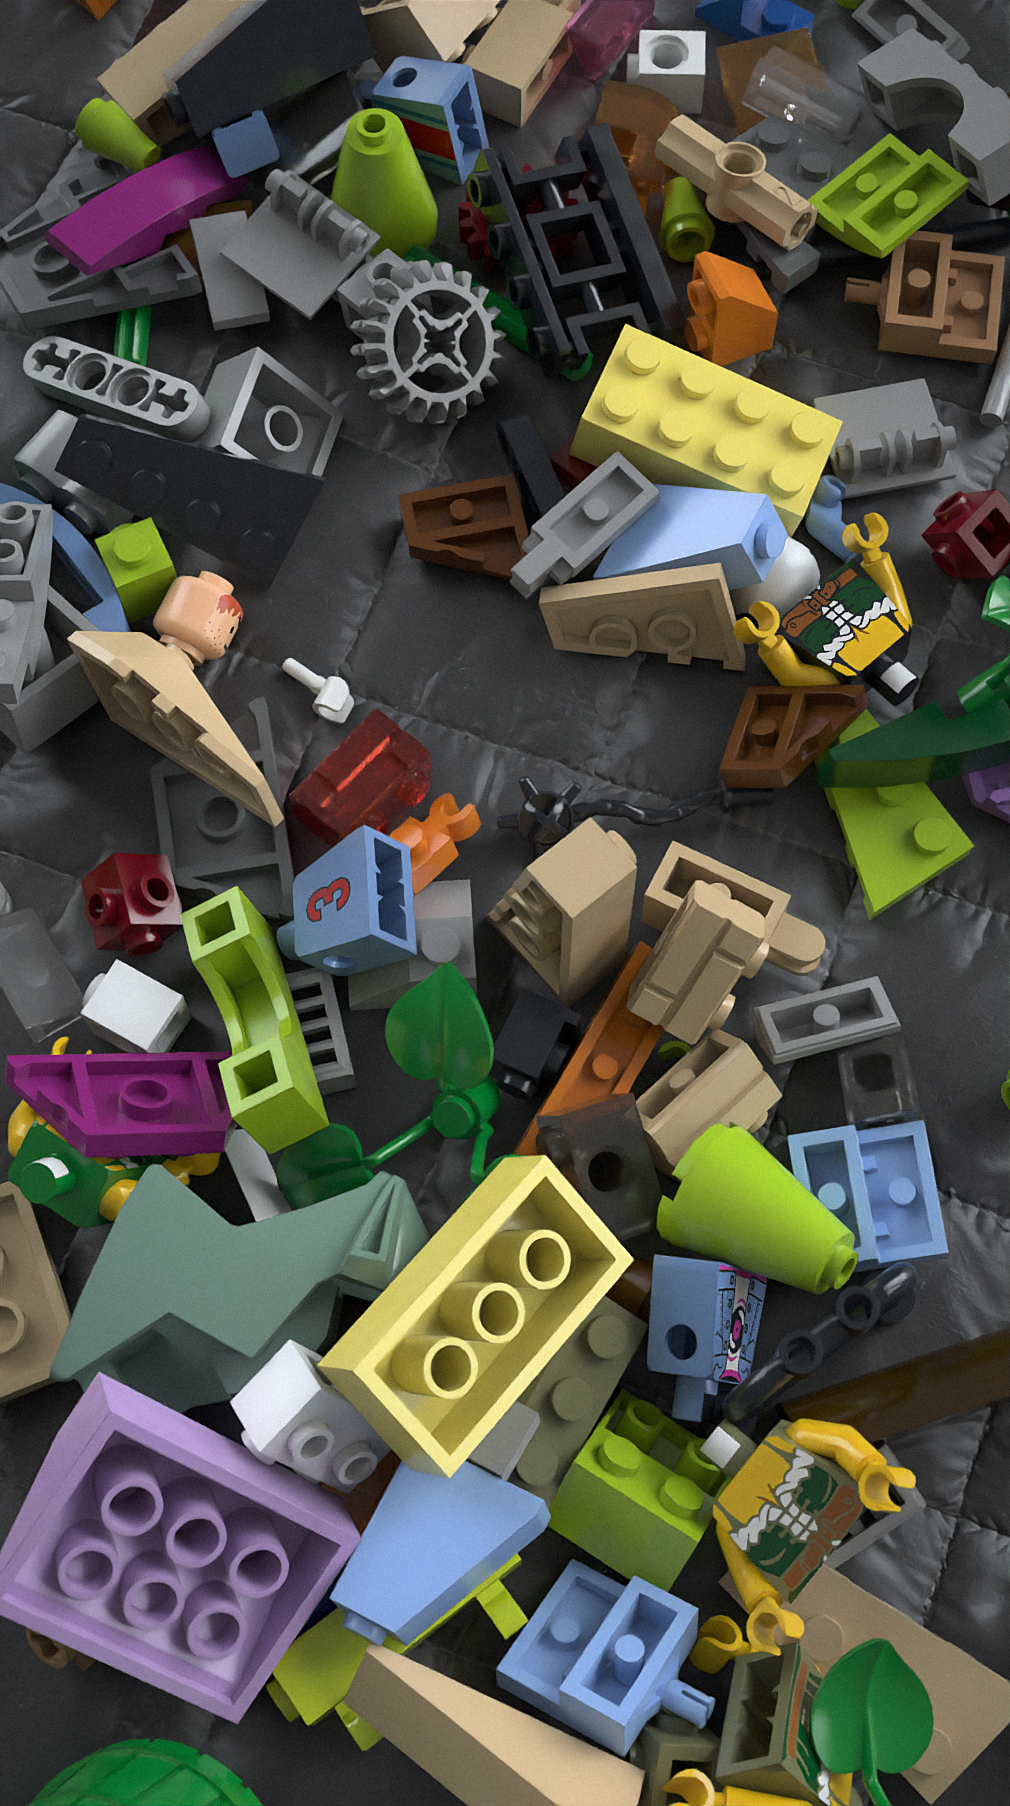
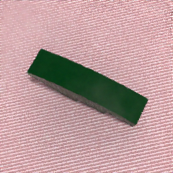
[813,698,1010,788]

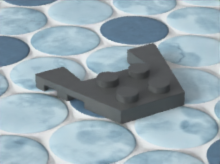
[698,116,865,294]
[0,155,203,330]

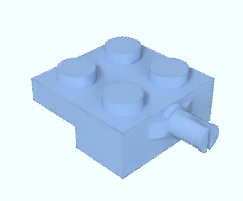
[787,1120,950,1272]
[496,1558,715,1757]

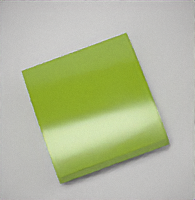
[807,133,969,258]

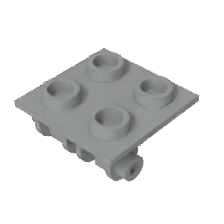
[220,169,381,320]
[812,378,957,499]

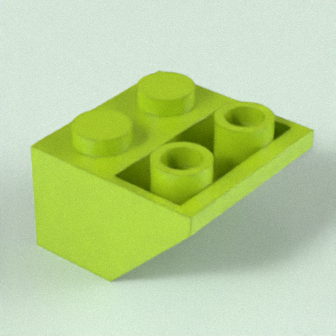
[548,1389,732,1592]

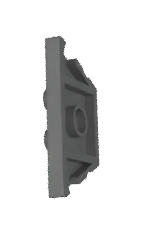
[150,697,295,923]

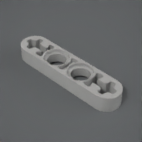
[23,336,211,442]

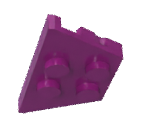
[5,1051,238,1159]

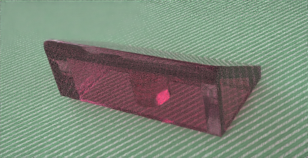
[566,0,655,83]

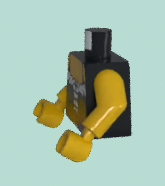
[734,513,919,707]

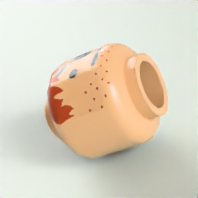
[153,571,243,666]

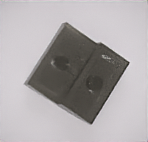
[265,68,369,186]

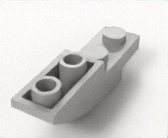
[0,501,53,704]

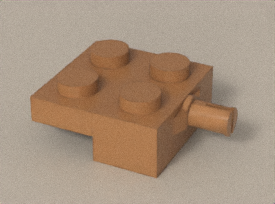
[843,231,1005,364]

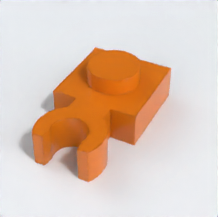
[389,793,481,896]

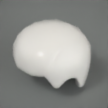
[729,537,820,618]

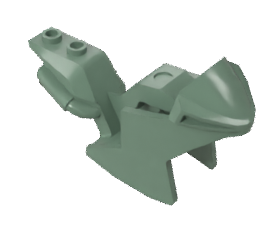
[49,1164,431,1414]

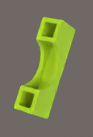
[180,886,329,1155]

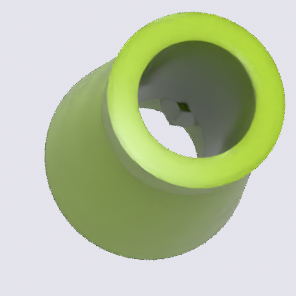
[75,98,161,172]
[659,177,715,262]

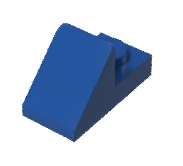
[695,0,815,65]

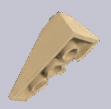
[67,631,284,827]

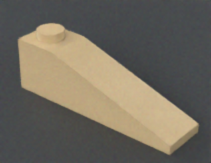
[343,1641,646,1806]

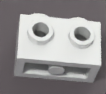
[230,1340,391,1494]

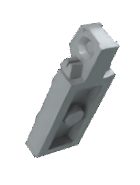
[510,451,661,599]

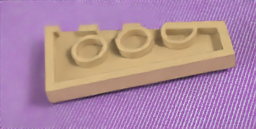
[719,1564,1010,1805]

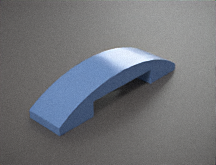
[0,483,131,632]

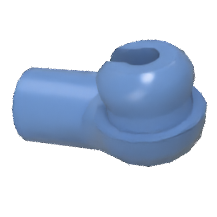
[805,475,865,563]

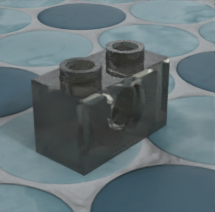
[535,1092,662,1242]

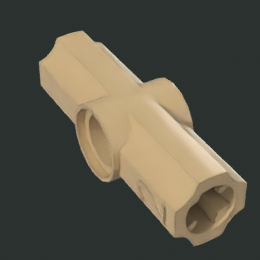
[655,114,818,251]

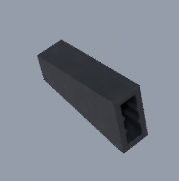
[162,0,377,137]

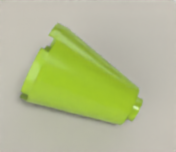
[330,108,438,259]
[656,1122,858,1294]

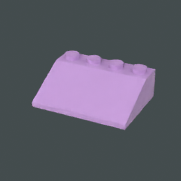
[0,1372,361,1724]

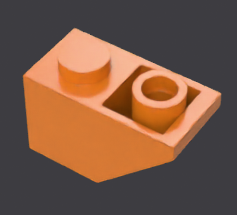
[684,251,778,367]

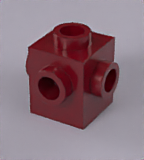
[921,489,1010,579]
[81,853,183,957]

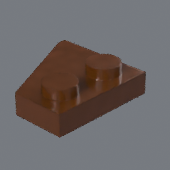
[398,473,529,580]
[719,685,867,788]

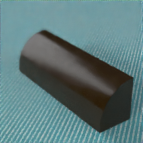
[775,1325,1010,1447]

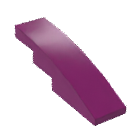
[44,144,248,276]

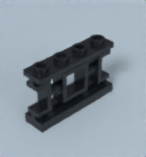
[468,123,687,380]

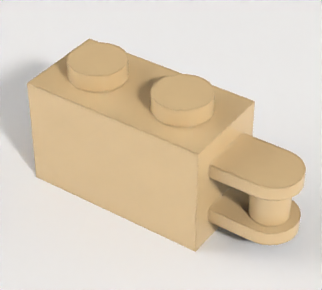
[461,0,581,128]
[641,841,825,976]

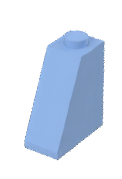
[593,484,789,591]
[330,1461,551,1646]

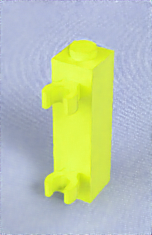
[266,1553,529,1752]

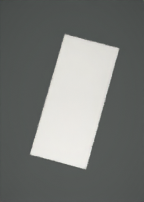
[225,1129,292,1222]

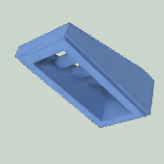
[211,109,279,178]

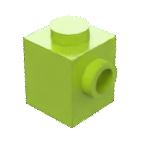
[94,517,177,623]

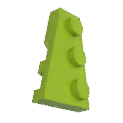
[814,708,974,920]

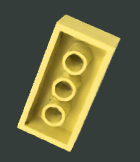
[569,324,843,538]
[316,1155,634,1478]

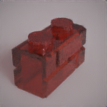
[289,709,432,848]

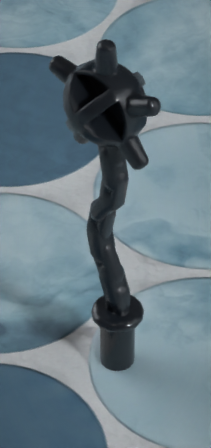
[497,776,774,862]

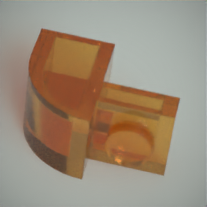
[595,80,680,216]

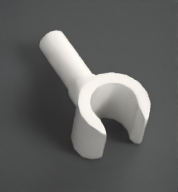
[282,658,354,725]

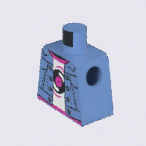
[647,1254,767,1424]

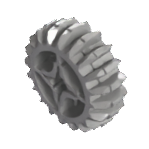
[350,260,507,424]

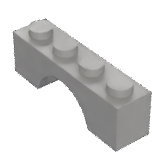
[857,27,1010,206]

